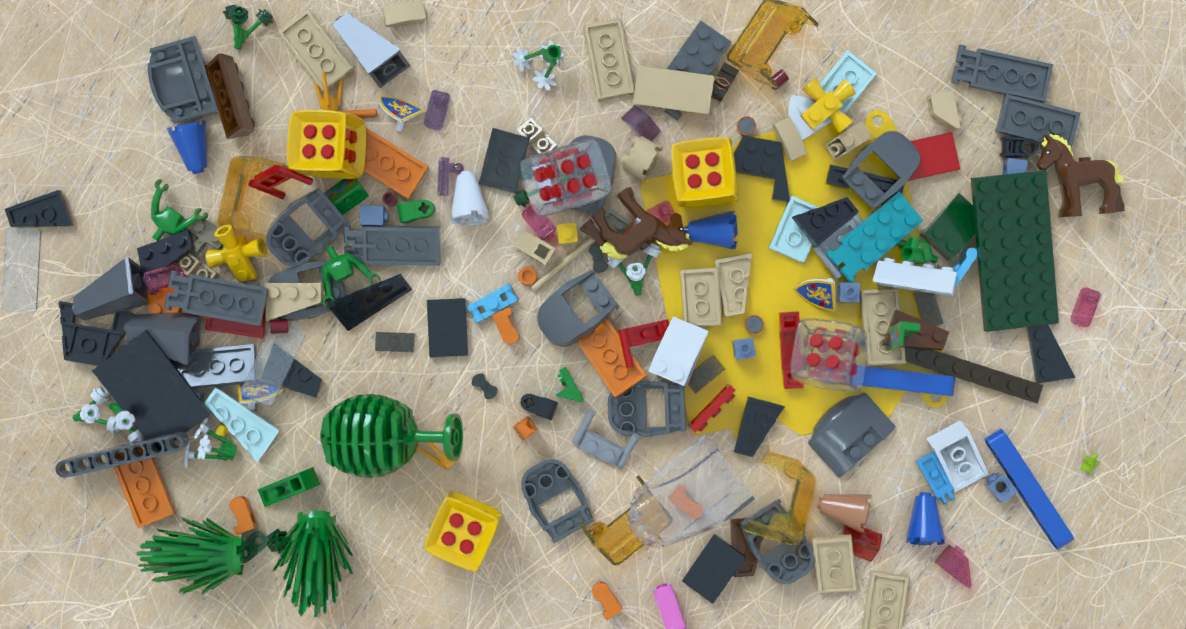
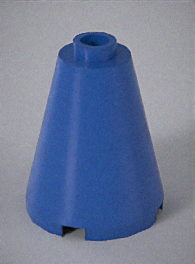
[167,120,207,174]
[685,211,738,249]
[906,492,945,545]

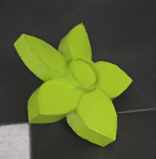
[1080,453,1100,475]

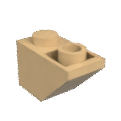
[927,90,962,131]
[824,121,873,161]
[514,230,556,266]

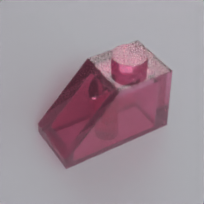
[935,544,972,589]

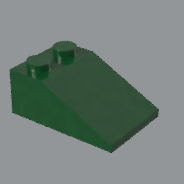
[920,193,975,261]

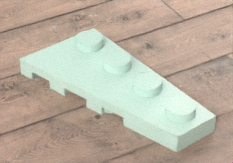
[205,387,280,462]

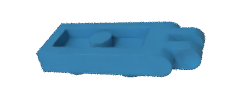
[915,452,955,505]

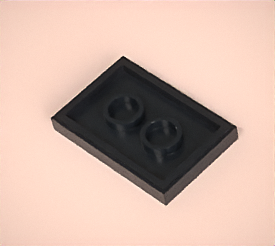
[479,128,530,194]
[427,298,468,357]
[682,534,746,604]

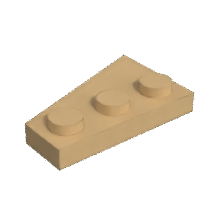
[714,253,752,317]
[266,283,324,321]

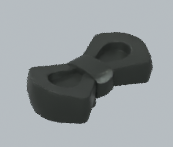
[588,244,608,273]
[471,373,497,399]

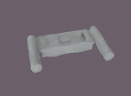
[813,214,863,279]
[572,410,640,468]

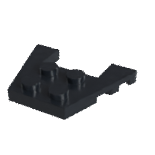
[734,136,790,202]
[59,301,134,366]

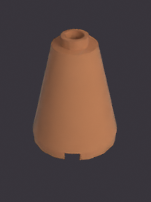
[817,494,872,533]

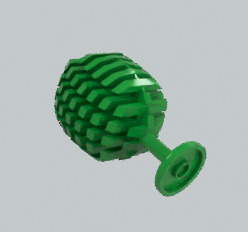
[320,394,463,478]

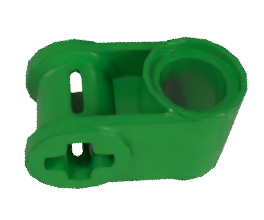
[397,200,435,223]

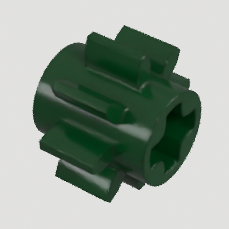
[266,529,291,554]

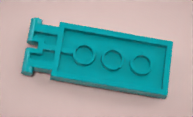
[825,191,924,283]

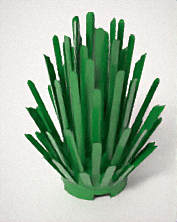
[272,510,353,618]
[136,517,244,595]

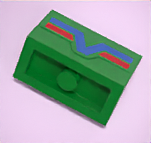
[324,178,369,215]
[888,321,920,351]

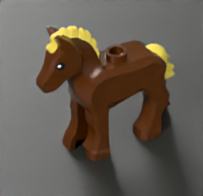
[1037,134,1125,218]
[579,186,693,260]

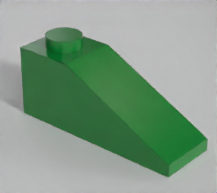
[258,467,320,507]

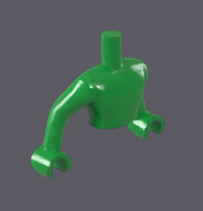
[151,179,208,241]
[896,237,938,264]
[322,246,381,308]

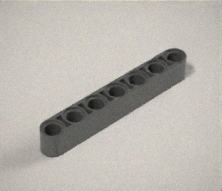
[55,432,189,478]

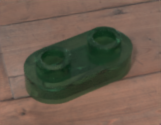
[242,531,269,563]

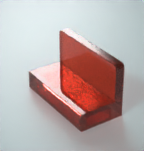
[842,525,882,562]

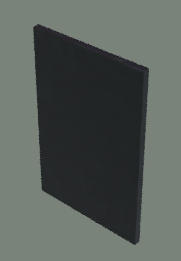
[92,330,211,450]

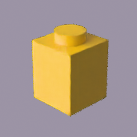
[557,223,578,245]

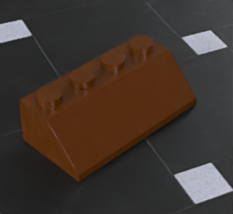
[205,53,255,139]

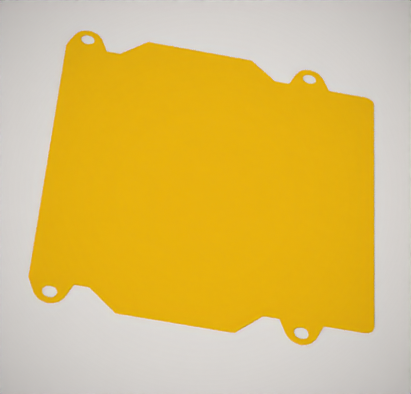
[640,110,949,438]

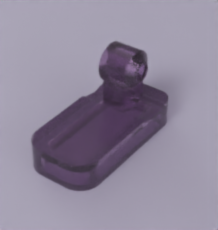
[424,90,450,131]
[437,157,464,197]

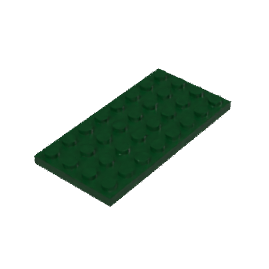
[971,170,1059,332]

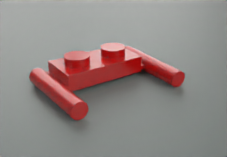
[248,165,313,199]
[618,319,669,368]

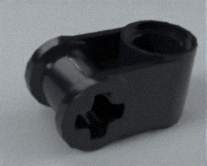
[999,136,1039,158]
[520,393,558,420]

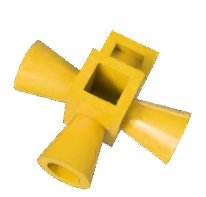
[800,77,856,133]
[206,225,267,283]

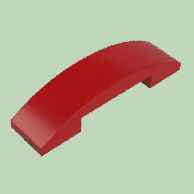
[779,311,804,389]

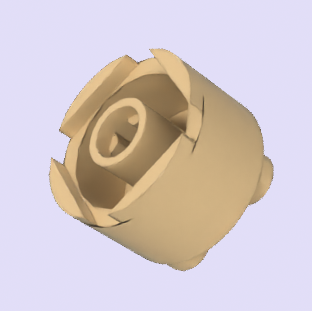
[622,136,663,181]

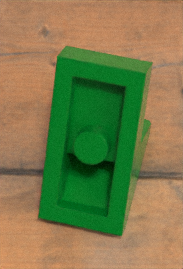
[555,367,584,402]

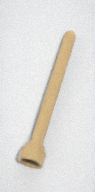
[531,226,600,292]

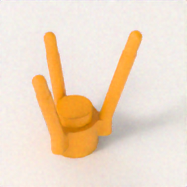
[313,71,344,111]
[417,430,456,470]

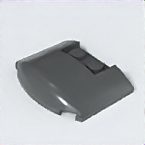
[148,36,218,123]
[808,392,896,478]

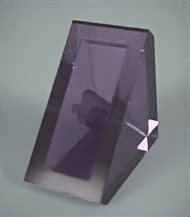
[621,105,662,141]

